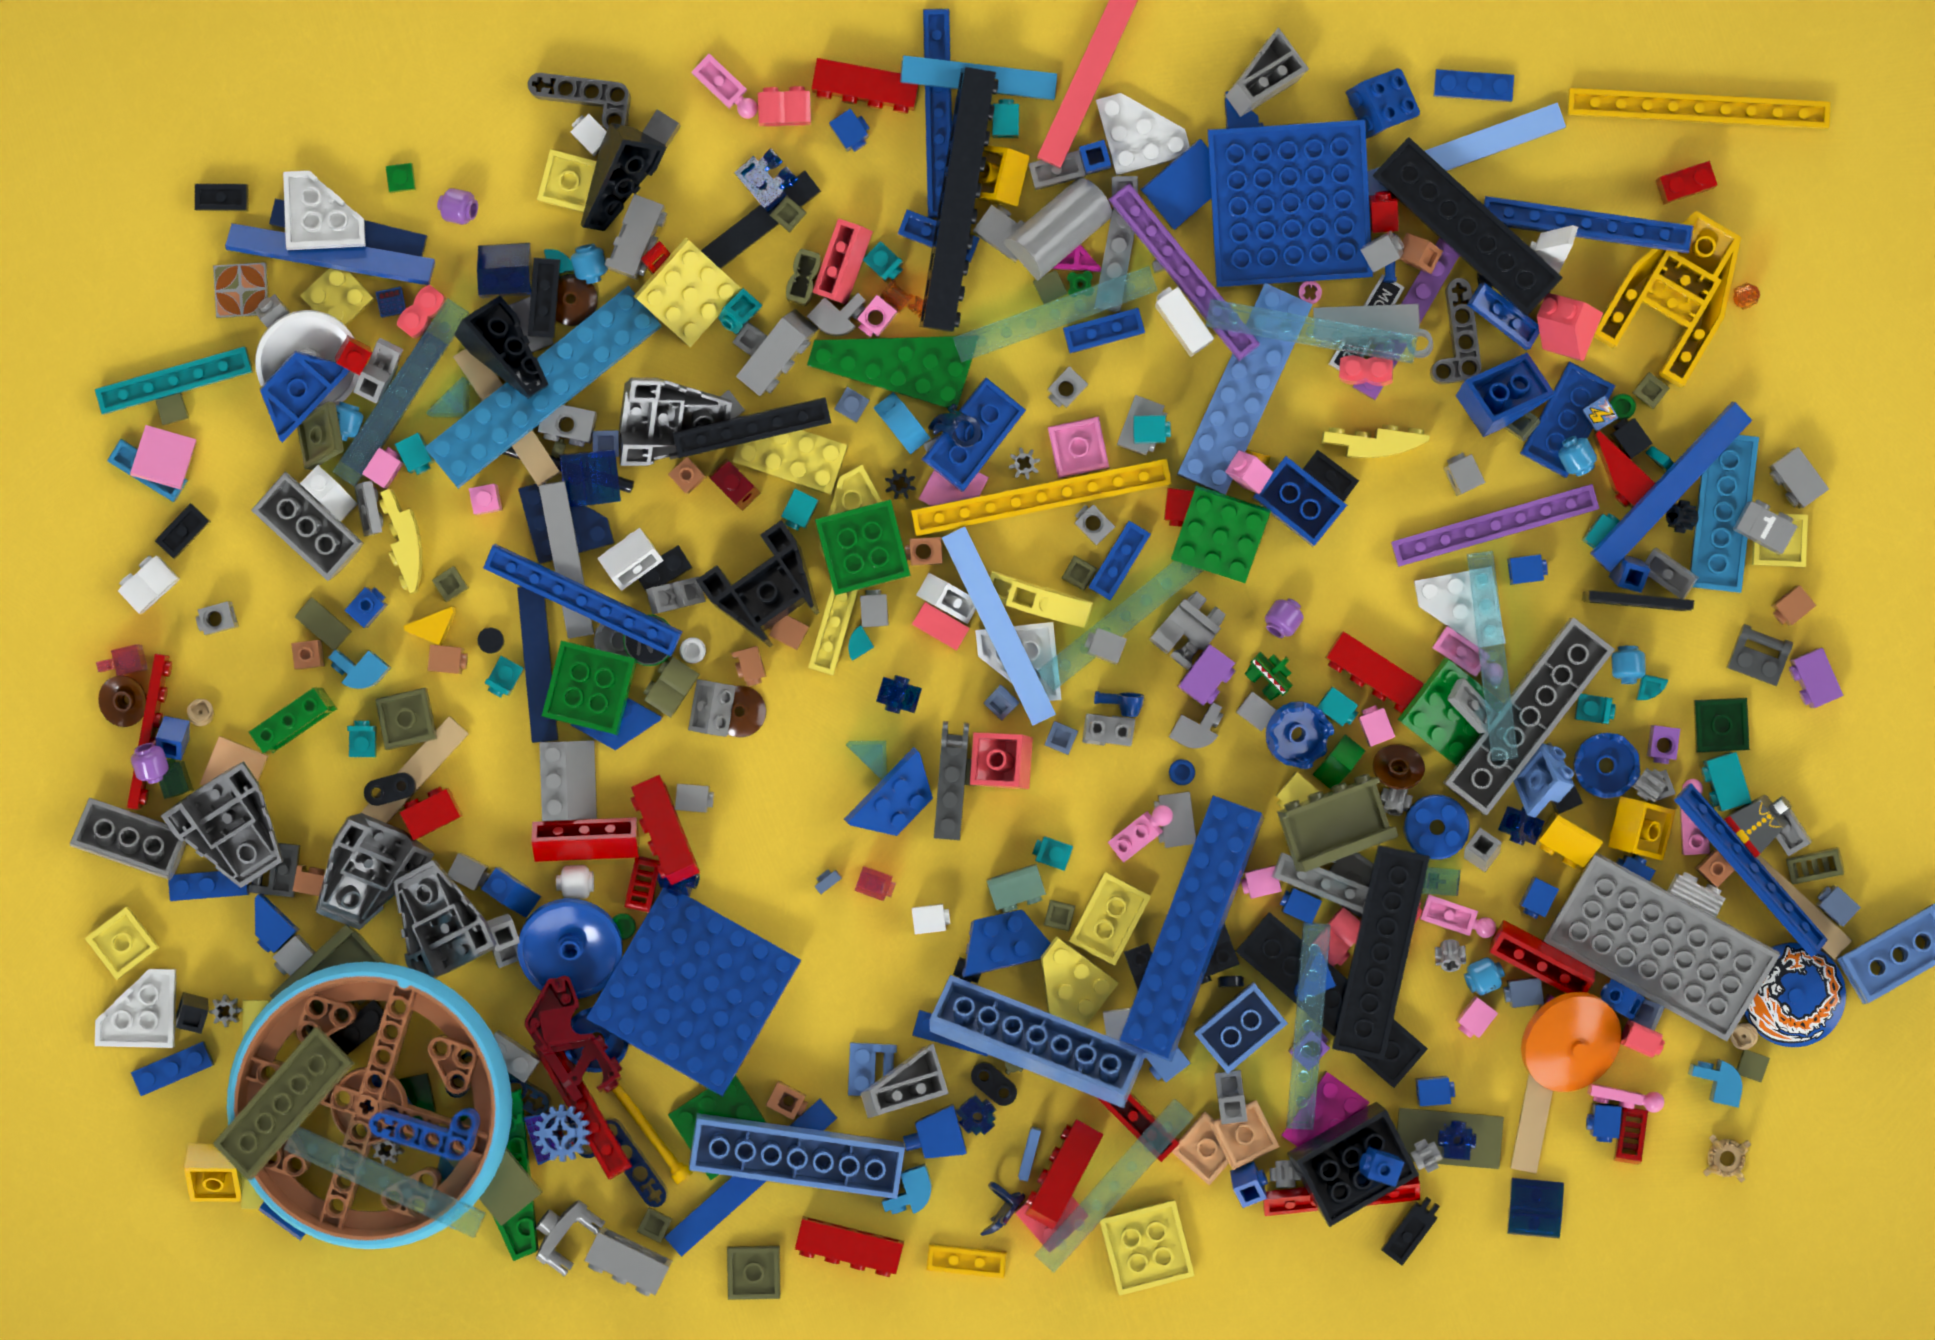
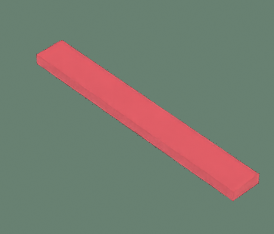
[1037,0,1138,169]

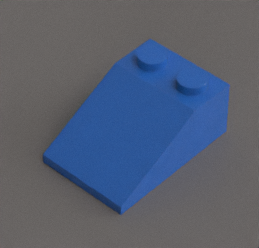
[1456,353,1555,437]

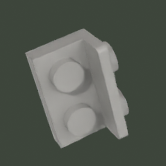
[688,679,736,737]

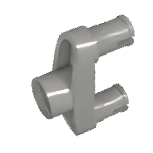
[535,1200,605,1277]

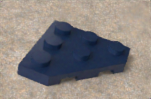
[518,483,615,564]

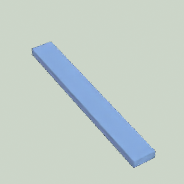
[1368,103,1566,196]
[942,527,1056,726]

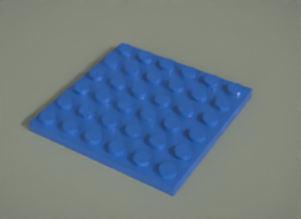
[1207,120,1373,287]
[586,884,801,1097]

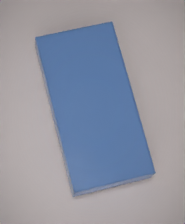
[1018,1126,1041,1182]

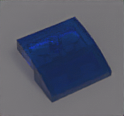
[559,449,621,507]
[1507,1178,1564,1239]

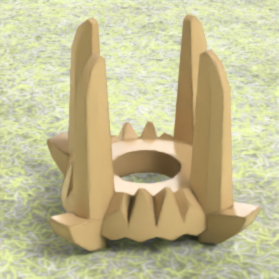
[1703,1134,1751,1182]

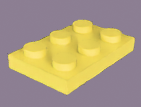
[1069,872,1151,966]

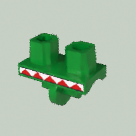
[1245,651,1293,700]

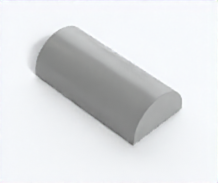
[1003,178,1112,281]
[251,472,363,581]
[70,798,186,880]

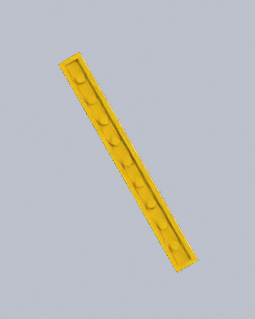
[1567,88,1831,129]
[911,458,1172,536]

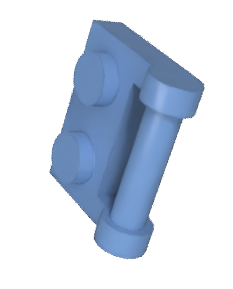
[848,1042,897,1096]

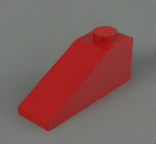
[1593,430,1655,508]

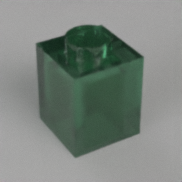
[159,759,193,799]

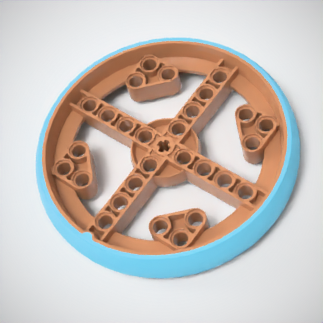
[227,962,512,1249]

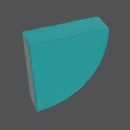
[544,249,574,274]
[1646,446,1674,472]
[848,625,874,661]
[1636,675,1668,700]

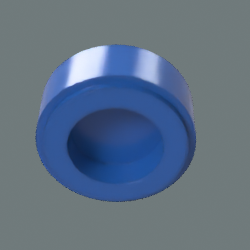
[1169,759,1195,785]

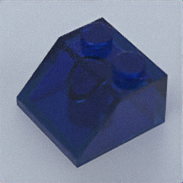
[477,243,532,298]

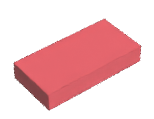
[912,602,970,651]

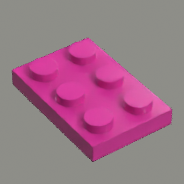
[1281,1071,1370,1147]

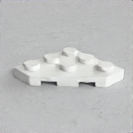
[1096,93,1190,176]
[283,171,366,250]
[1414,567,1506,648]
[975,622,1061,701]
[95,969,176,1048]

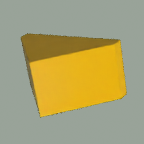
[403,607,456,646]

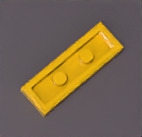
[926,1244,1007,1279]

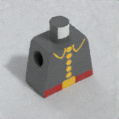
[1724,795,1792,858]

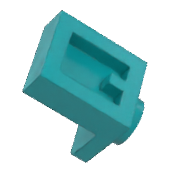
[863,241,903,282]
[718,288,763,335]
[485,656,525,697]
[1575,694,1616,724]
[347,721,377,757]
[1032,836,1073,871]

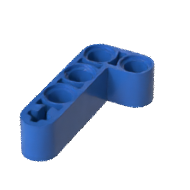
[369,1108,480,1160]

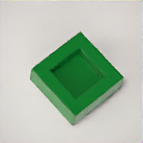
[386,163,416,193]

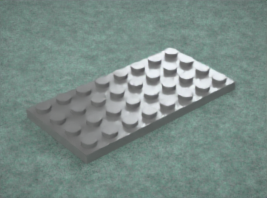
[1543,852,1780,1041]

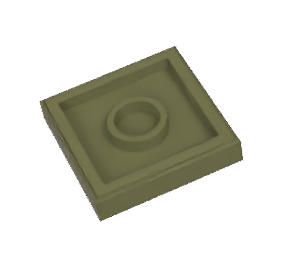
[297,402,344,470]
[375,688,437,750]
[727,1246,781,1300]

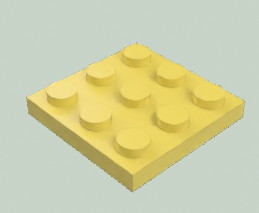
[634,238,742,347]
[1099,1199,1195,1296]

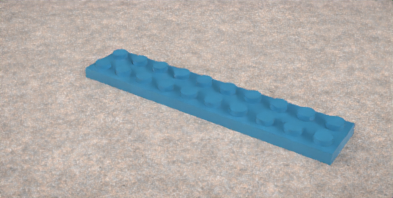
[425,285,662,489]

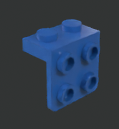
[1345,68,1420,139]

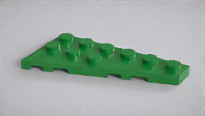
[807,336,979,410]
[451,1088,539,1261]

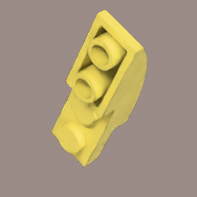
[1322,424,1430,458]
[379,489,422,594]
[990,571,1093,628]

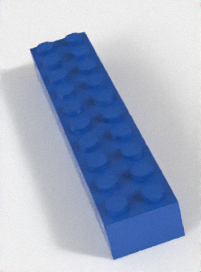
[1119,796,1264,1062]

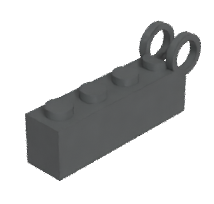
[934,721,969,840]

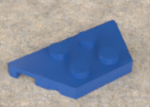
[260,351,350,443]
[570,698,662,750]
[844,747,933,836]
[962,909,1051,977]

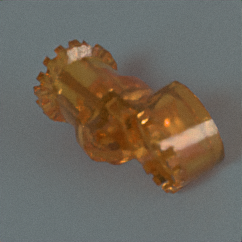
[879,280,924,318]
[1733,283,1760,310]

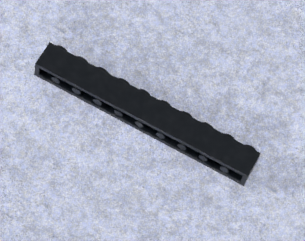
[919,67,999,332]

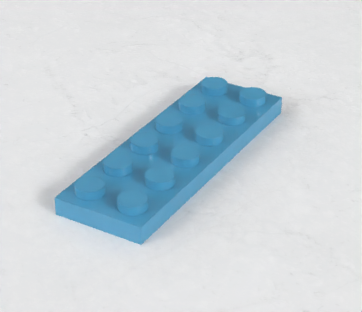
[1690,435,1759,593]

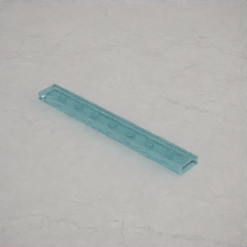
[953,266,1158,363]
[332,298,470,486]
[1205,299,1418,364]
[1467,551,1518,761]
[1037,561,1204,691]
[1286,923,1331,1130]
[1034,1098,1194,1273]
[283,1126,486,1238]

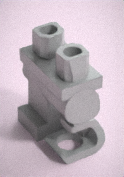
[1149,591,1226,671]
[1082,714,1135,746]

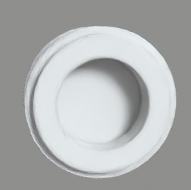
[680,637,706,664]

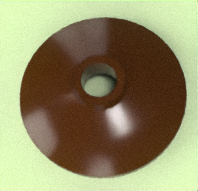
[556,274,598,326]
[98,675,147,727]
[728,686,766,737]
[1373,745,1425,789]

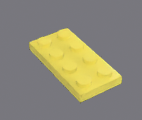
[732,413,848,495]

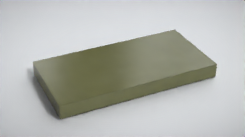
[1397,1108,1504,1169]
[435,1117,542,1226]

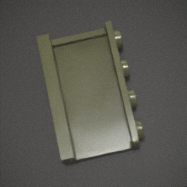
[1277,774,1399,872]
[270,924,386,1034]

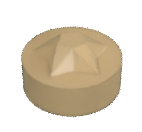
[187,699,214,726]
[1730,1022,1758,1050]

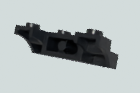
[1124,923,1239,990]

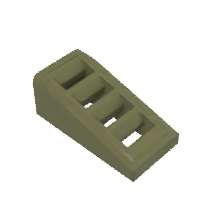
[1786,847,1845,885]

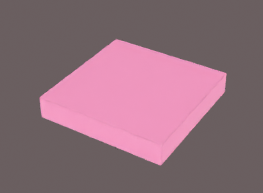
[1048,417,1109,478]
[130,425,196,490]
[919,470,989,506]

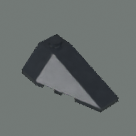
[581,123,667,231]
[454,296,548,399]

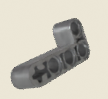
[528,73,631,130]
[1430,278,1481,384]

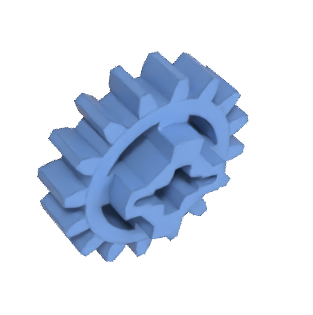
[533,1105,592,1162]

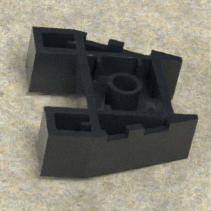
[696,520,819,647]

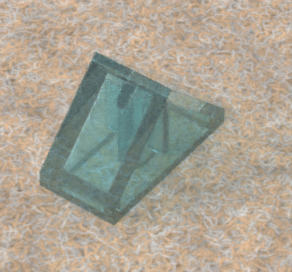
[426,376,470,418]
[846,740,887,780]
[1422,867,1461,896]

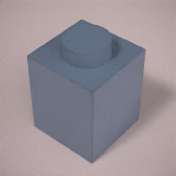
[1816,885,1861,927]
[1503,977,1544,1008]

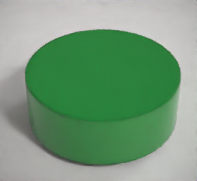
[1609,394,1636,420]
[612,913,636,940]

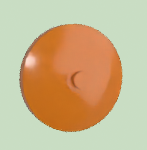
[1521,992,1621,1092]

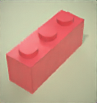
[812,218,873,305]

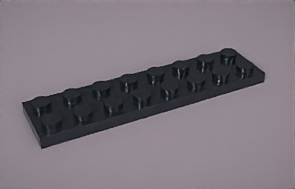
[1373,137,1563,317]
[1332,844,1430,1060]
[1235,912,1428,1088]

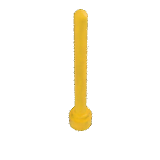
[612,1085,693,1185]

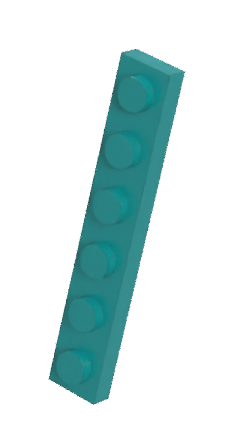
[95,346,253,415]

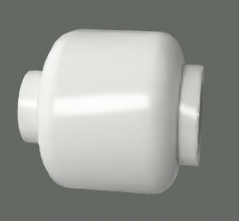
[556,865,594,899]

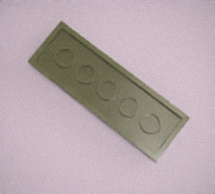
[213,1027,355,1180]

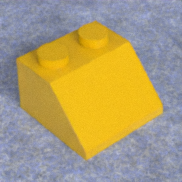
[976,146,1030,206]
[1608,796,1676,861]
[1536,814,1603,869]
[184,1143,241,1202]

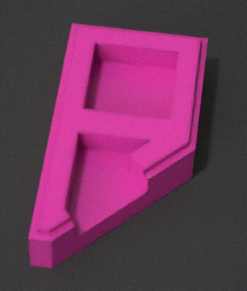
[1053,244,1101,272]

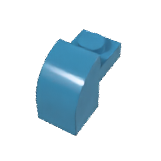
[874,392,930,454]
[328,650,391,689]
[1688,1059,1743,1108]
[882,1163,932,1214]

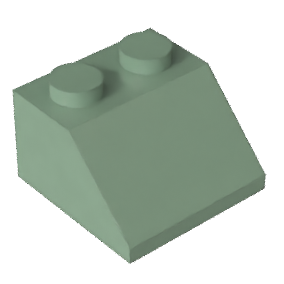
[987,864,1046,913]

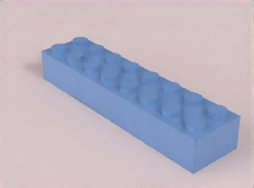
[1177,283,1313,495]
[930,975,1144,1108]
[689,1113,905,1199]

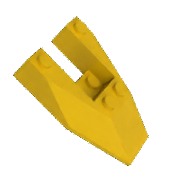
[1594,211,1741,388]

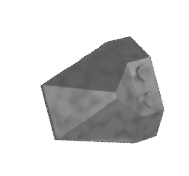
[619,377,732,466]
[161,761,283,888]
[315,813,435,930]
[394,860,497,978]

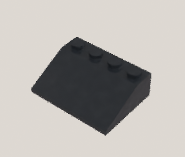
[1287,1102,1419,1227]

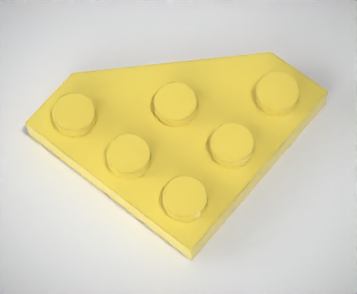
[819,465,882,558]
[1041,936,1119,1027]

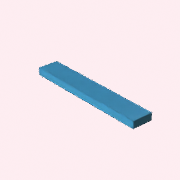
[900,55,1057,100]

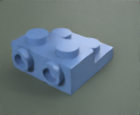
[1513,743,1574,818]

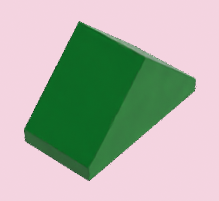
[1312,734,1366,789]

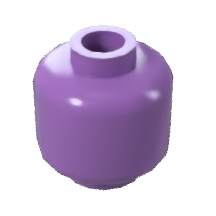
[437,188,478,225]
[1265,598,1304,638]
[131,743,169,784]

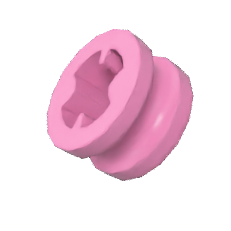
[1298,281,1322,304]

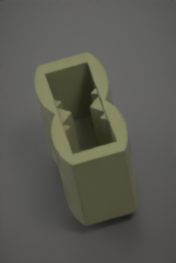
[786,249,821,306]
[643,657,700,718]

